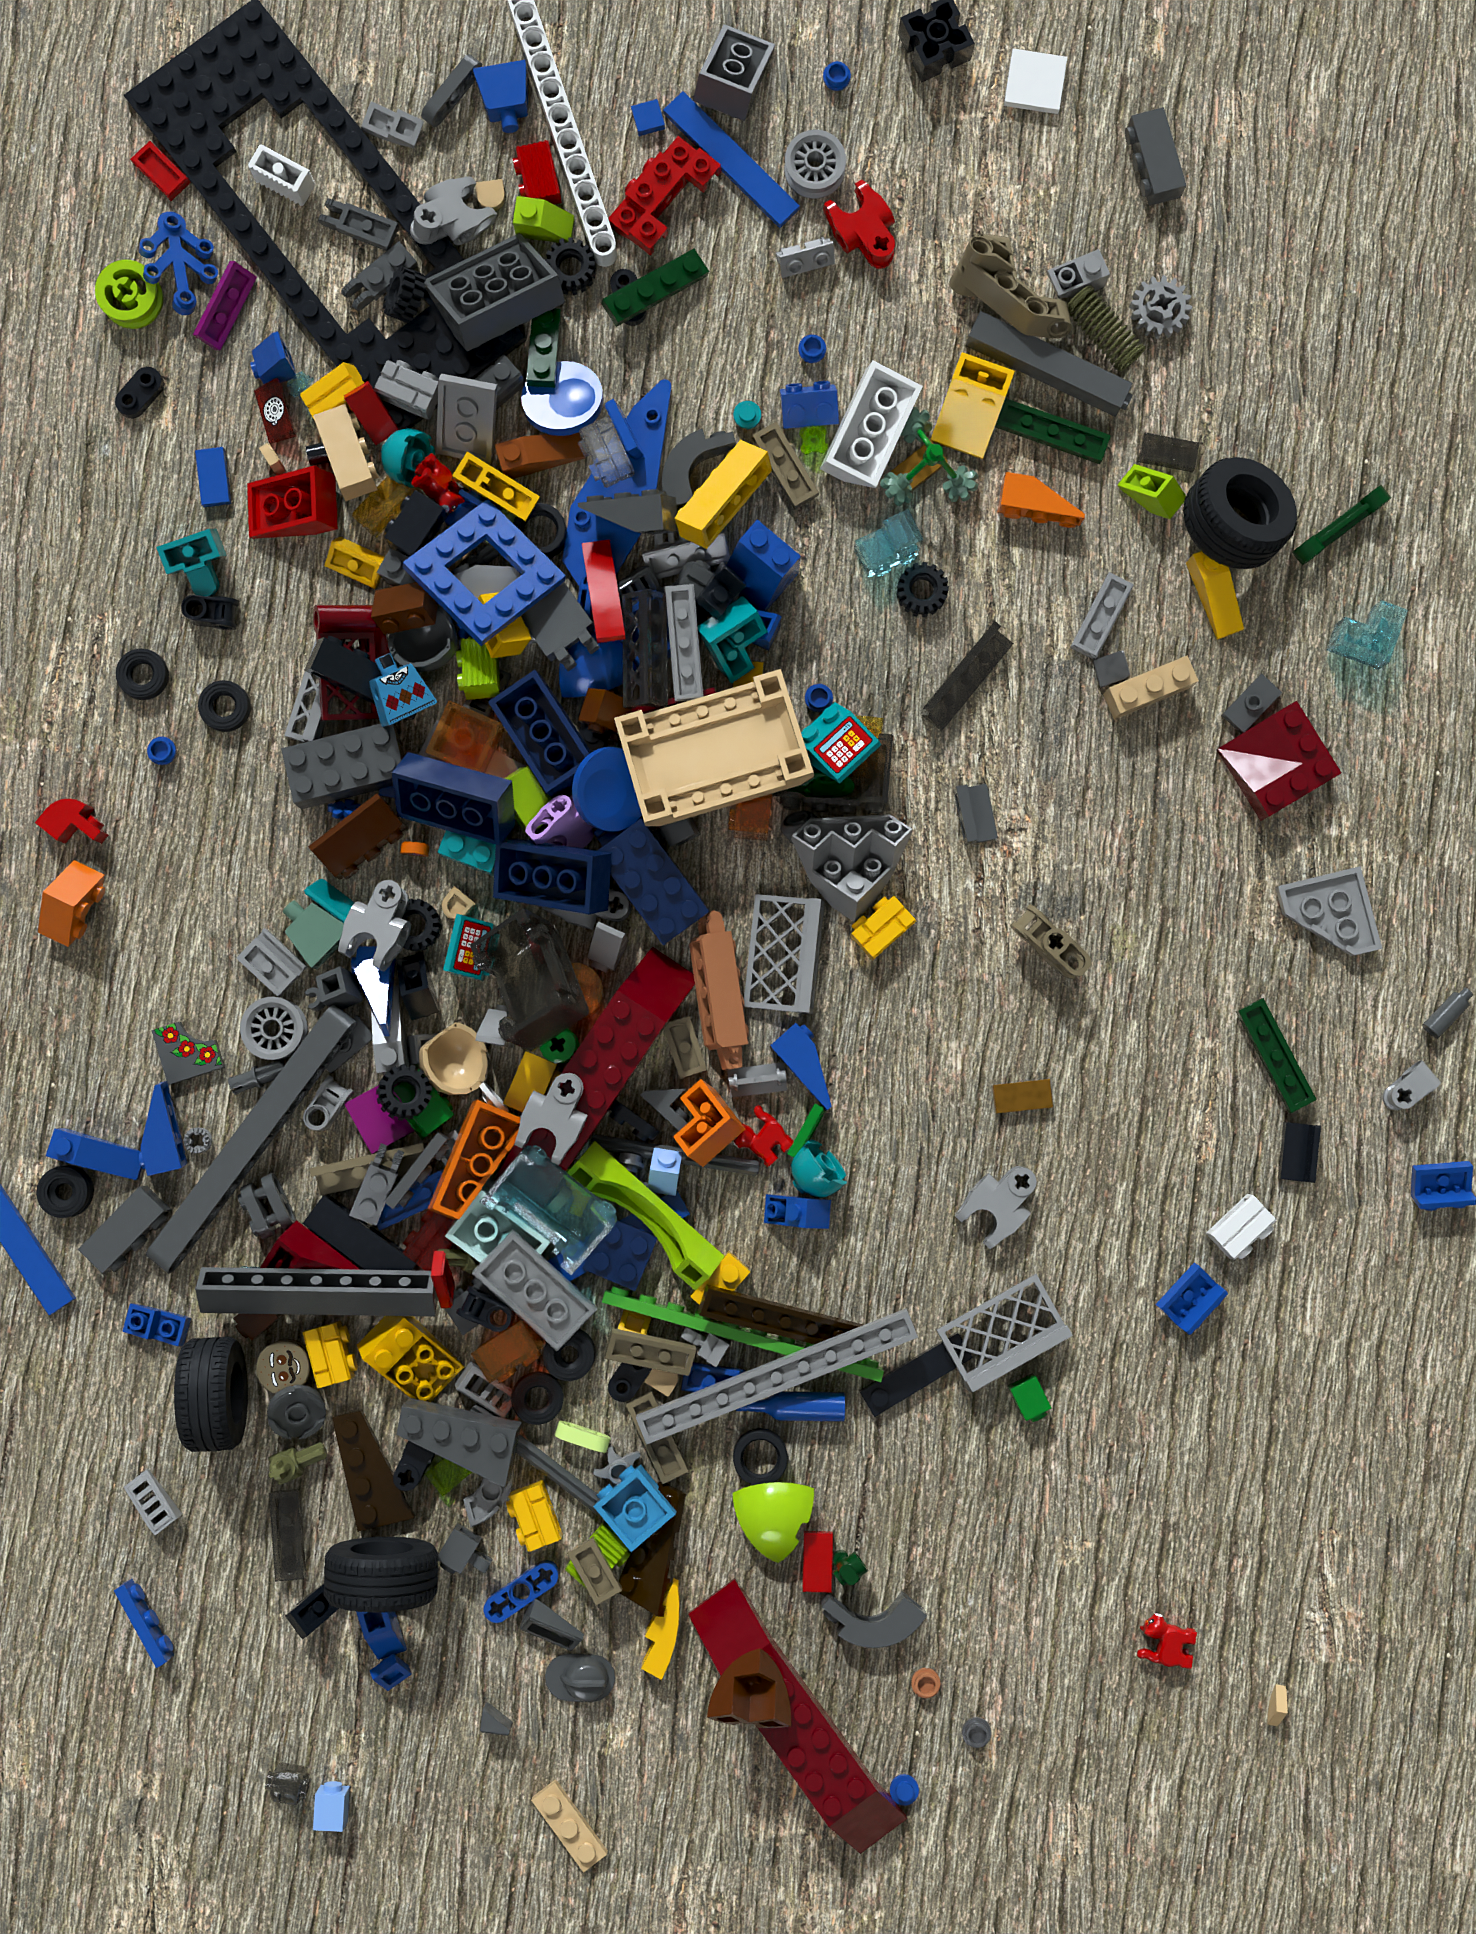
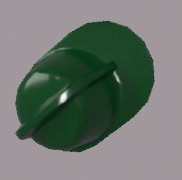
[786,765,855,798]

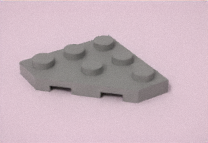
[1275,866,1382,956]

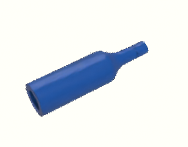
[736,1391,845,1422]

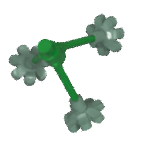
[880,407,978,506]

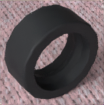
[513,503,567,559]
[733,1428,788,1485]

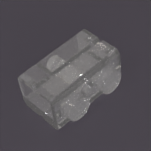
[578,416,635,488]

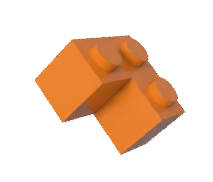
[38,860,105,947]
[673,1079,745,1167]

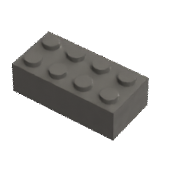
[281,723,404,810]

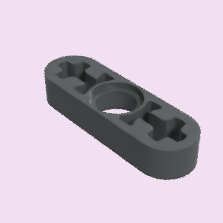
[421,54,482,127]

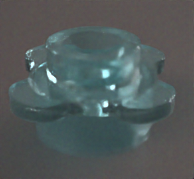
[286,371,314,398]

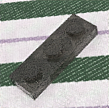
[269,1489,306,1582]

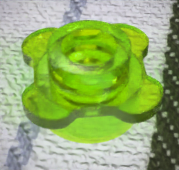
[799,426,828,455]

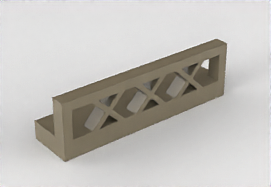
[309,1142,433,1196]

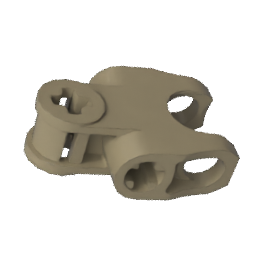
[1010,904,1092,979]

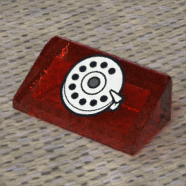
[254,378,297,444]

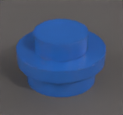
[823,61,851,91]
[798,335,826,363]
[805,684,833,712]
[147,737,177,765]
[890,1774,919,1805]

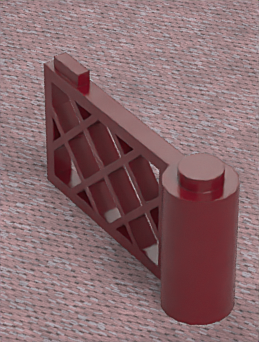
[313,605,379,721]

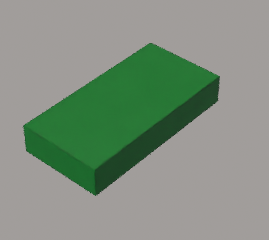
[787,1104,826,1157]

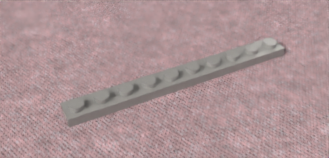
[636,1308,918,1445]

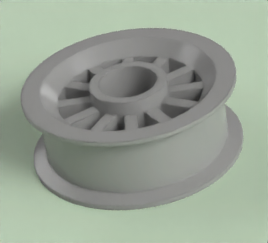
[784,130,846,199]
[240,997,308,1060]

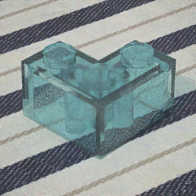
[854,509,923,578]
[1326,600,1408,670]

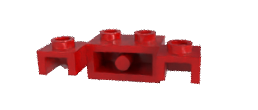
[608,136,721,256]

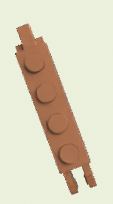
[689,910,749,1070]

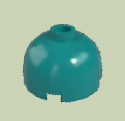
[381,428,435,488]
[791,1140,847,1198]

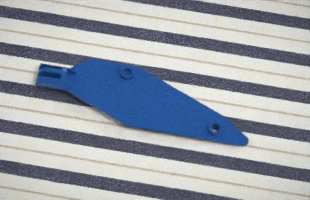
[562,379,672,622]

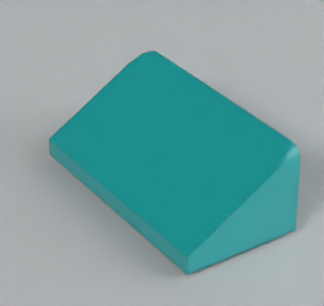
[304,879,355,923]

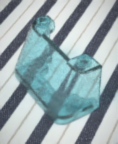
[480,1145,617,1275]

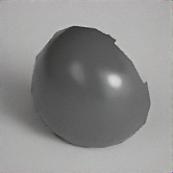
[388,606,458,672]

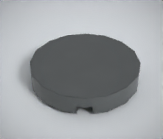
[267,1385,326,1440]

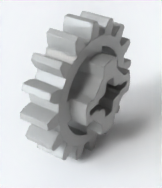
[1129,275,1192,339]

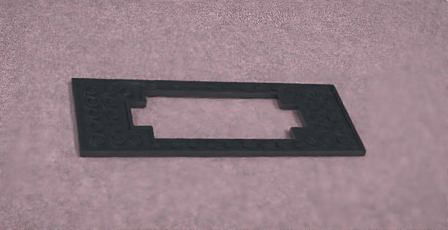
[124,0,527,430]

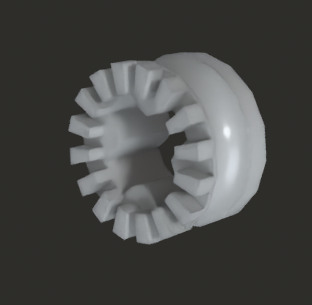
[183,1127,212,1153]

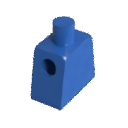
[473,60,528,133]

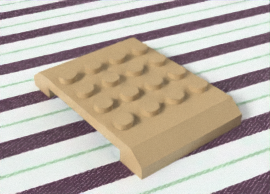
[614,669,814,826]

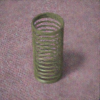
[1067,285,1146,372]

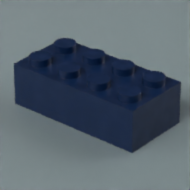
[488,670,591,798]
[392,752,515,846]
[597,818,710,945]
[493,838,612,915]

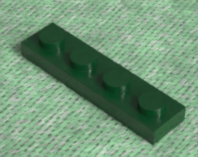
[601,248,710,327]
[995,398,1111,464]
[1235,998,1317,1113]

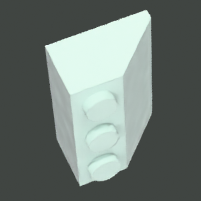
[445,1185,550,1263]

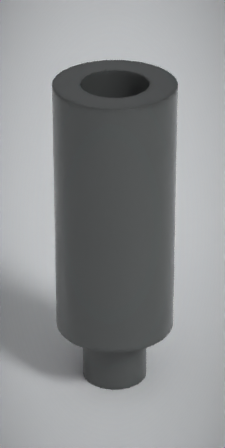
[1422,988,1473,1039]

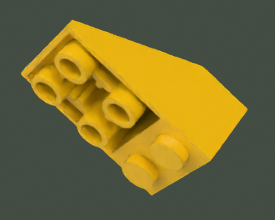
[931,352,1015,459]
[357,1316,464,1402]

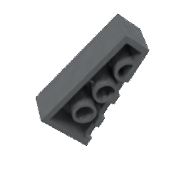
[396,1398,522,1488]

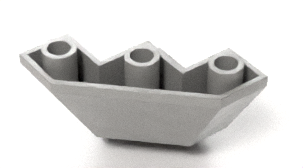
[791,814,913,922]

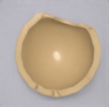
[419,1022,488,1095]

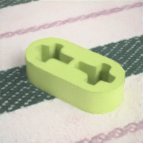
[555,1421,611,1453]

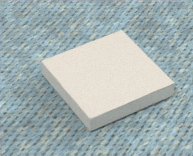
[1004,49,1067,114]

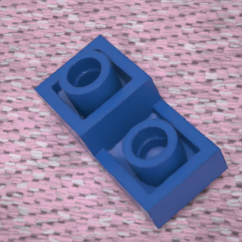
[122,1303,191,1347]

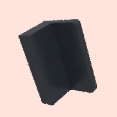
[1278,1122,1321,1183]

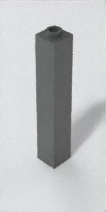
[965,311,1133,417]

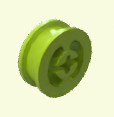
[95,260,164,329]

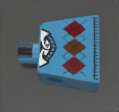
[369,653,437,726]

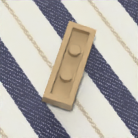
[531,1779,608,1873]

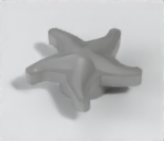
[593,1445,640,1487]

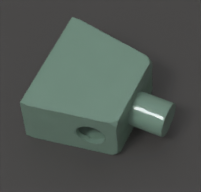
[283,900,344,970]

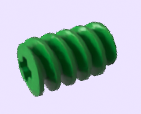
[539,1026,580,1064]

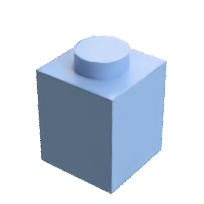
[648,1148,682,1196]
[313,1781,350,1832]

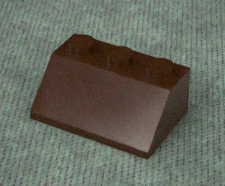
[308,793,407,880]

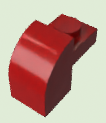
[35,799,109,844]

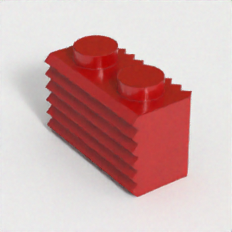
[512,140,562,205]

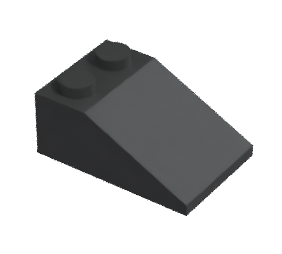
[693,24,775,121]

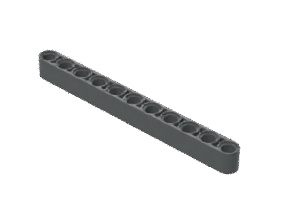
[146,1005,357,1274]

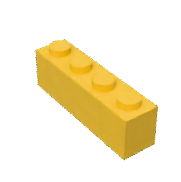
[674,440,772,549]

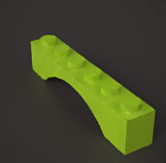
[565,1141,725,1290]

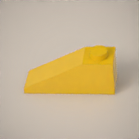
[452,452,540,522]
[1186,551,1244,640]

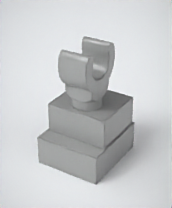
[681,1327,731,1367]

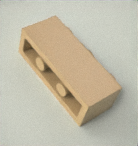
[313,404,379,501]
[1103,655,1199,720]

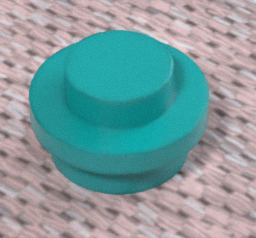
[733,401,761,429]

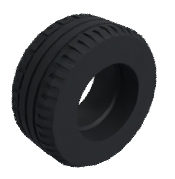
[1183,457,1297,569]
[174,1337,248,1452]
[324,1537,438,1612]

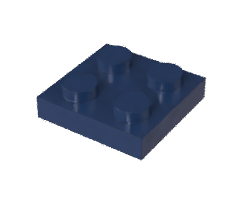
[582,1215,657,1291]

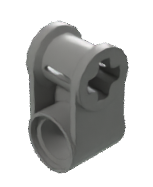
[1382,1060,1441,1110]
[303,1075,354,1131]

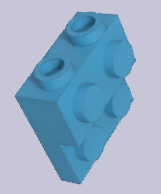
[593,1464,677,1552]

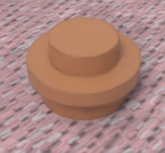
[911,1668,941,1698]

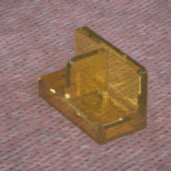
[352,476,412,538]

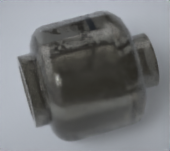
[265,1762,311,1805]

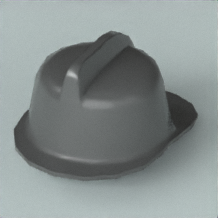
[545,1653,615,1702]

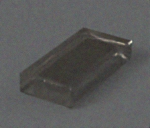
[1138,432,1199,473]

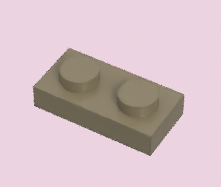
[664,1016,707,1079]
[567,1536,622,1605]

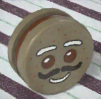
[256,1339,313,1394]

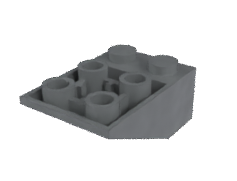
[578,489,678,535]

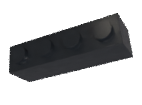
[304,636,417,721]
[302,1194,420,1270]

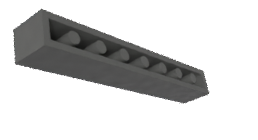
[195,1267,438,1317]

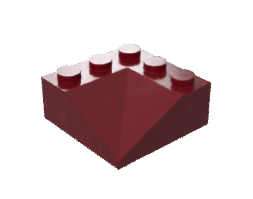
[1216,701,1342,821]

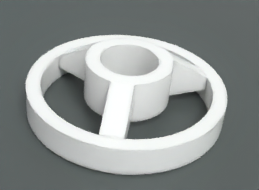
[479,1082,510,1113]

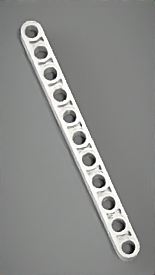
[506,0,617,267]

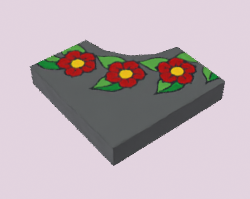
[151,1022,225,1085]

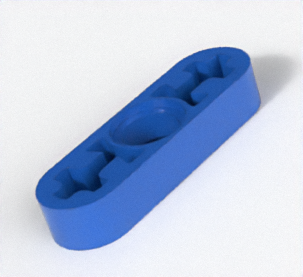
[484,1560,559,1623]

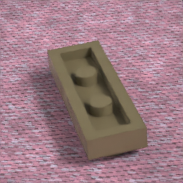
[752,422,819,510]
[604,1328,696,1376]
[626,1391,689,1484]

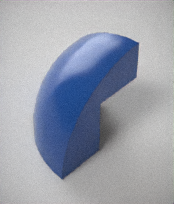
[559,630,638,697]

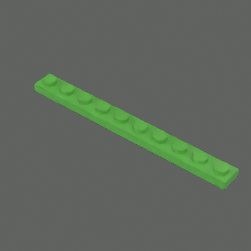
[602,1286,884,1382]

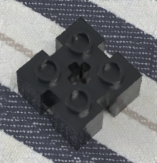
[898,0,975,83]

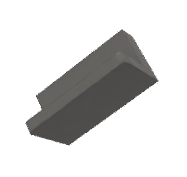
[953,784,998,846]

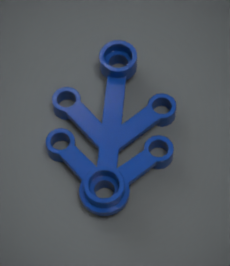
[139,212,218,316]

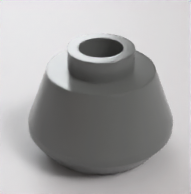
[780,811,817,844]

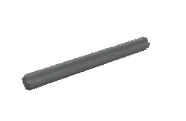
[590,1134,760,1176]
[470,1403,602,1518]

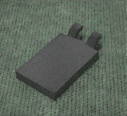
[521,582,600,672]

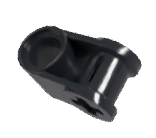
[181,595,239,631]
[456,1286,515,1332]
[393,1441,436,1491]

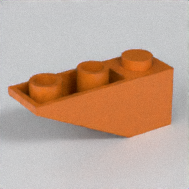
[997,472,1085,528]

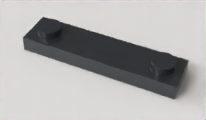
[859,1332,973,1417]

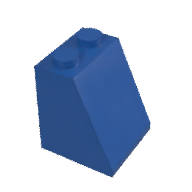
[727,519,801,612]

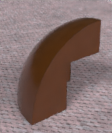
[707,1649,791,1728]

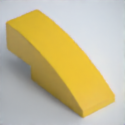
[641,1578,680,1680]

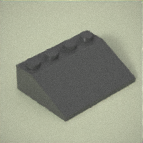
[424,233,565,351]

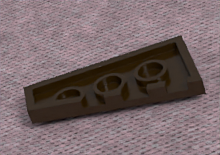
[332,1410,416,1532]
[619,1481,686,1617]

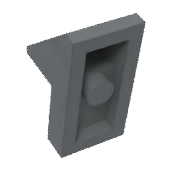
[641,1089,690,1131]

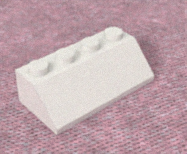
[820,360,923,488]

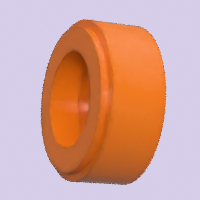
[400,841,430,857]

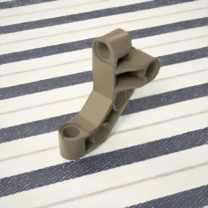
[949,233,1072,339]

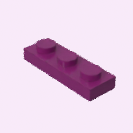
[193,261,257,351]

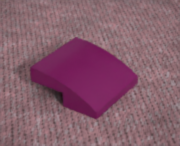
[344,1082,415,1154]

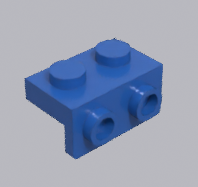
[779,381,839,429]
[1411,1161,1476,1211]
[1155,1262,1228,1335]

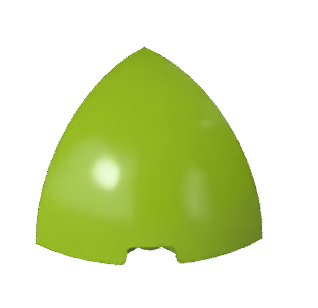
[732,1482,814,1563]

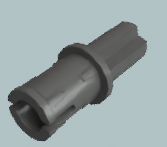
[228,1061,285,1095]

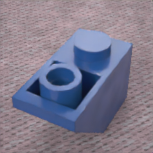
[764,1194,831,1229]
[356,1611,407,1660]

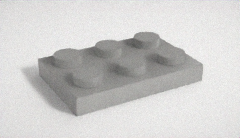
[436,374,497,464]

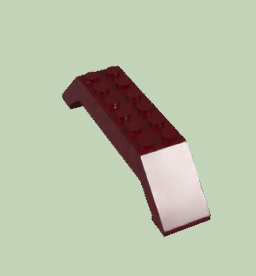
[494,947,695,1215]
[688,1578,907,1854]

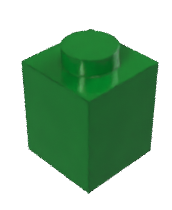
[1007,1373,1052,1422]

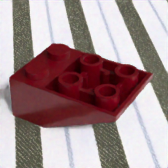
[260,1220,360,1270]

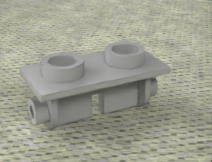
[776,237,835,278]
[727,1062,787,1098]

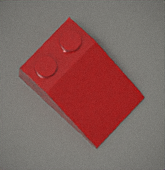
[247,465,338,539]

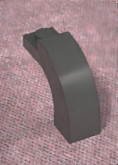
[662,429,736,513]
[821,1591,927,1648]

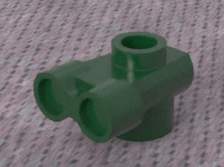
[833,1550,869,1587]

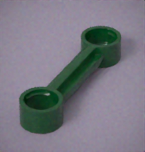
[1292,485,1392,566]

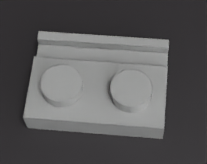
[236,928,308,997]

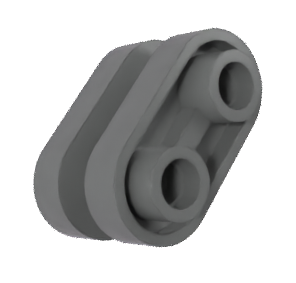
[237,1173,296,1240]

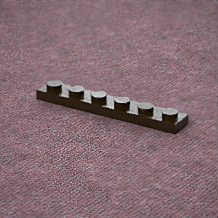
[698,1285,864,1344]

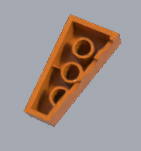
[428,1100,520,1220]

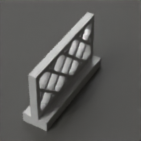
[744,894,825,1015]
[936,1274,1073,1392]

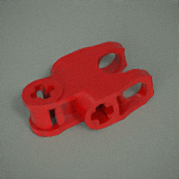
[823,179,895,269]

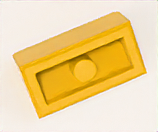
[324,537,385,589]

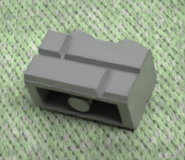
[374,360,438,420]

